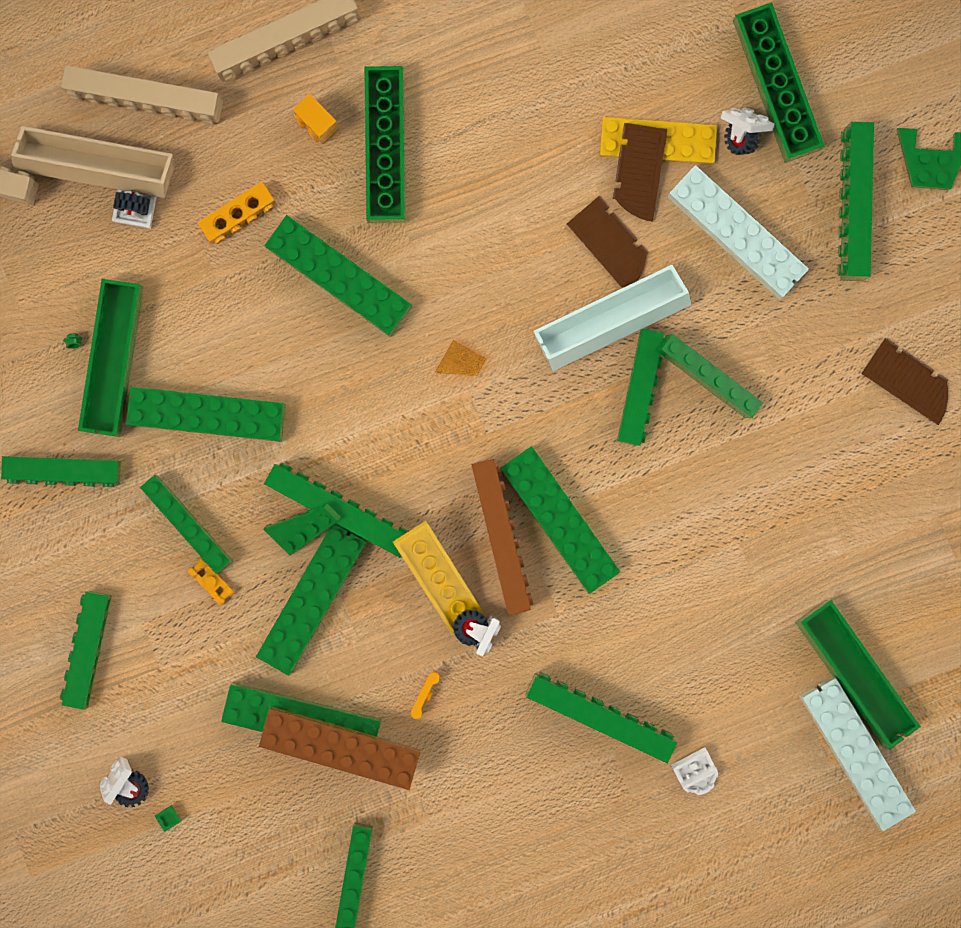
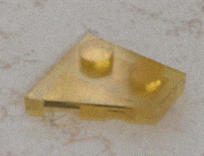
[435,340,486,376]

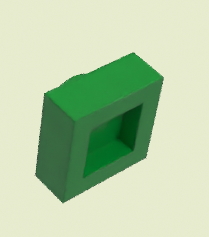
[155,805,182,832]

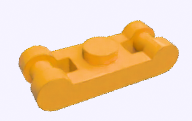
[187,557,235,606]
[411,671,440,719]

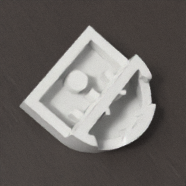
[671,747,718,795]

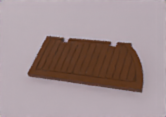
[613,123,667,222]
[567,196,649,288]
[861,338,948,425]

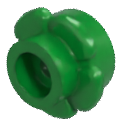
[63,333,83,349]

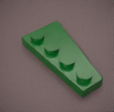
[263,503,340,556]

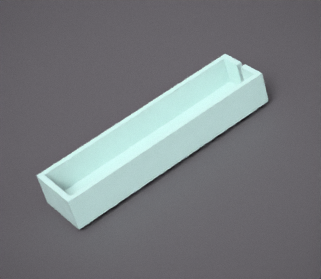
[667,165,809,300]
[534,265,691,371]
[799,676,916,831]

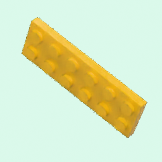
[600,117,717,164]
[393,521,484,633]

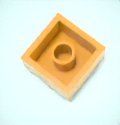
[293,93,339,144]

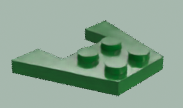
[897,128,961,190]

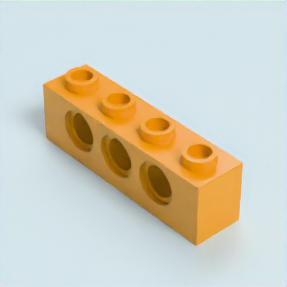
[197,181,276,244]

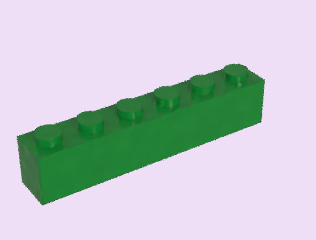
[617,329,664,446]
[656,334,763,419]
[1,456,121,487]
[140,475,233,574]
[60,591,112,710]
[335,822,373,928]

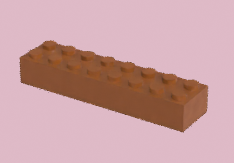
[471,459,534,616]
[259,707,421,790]

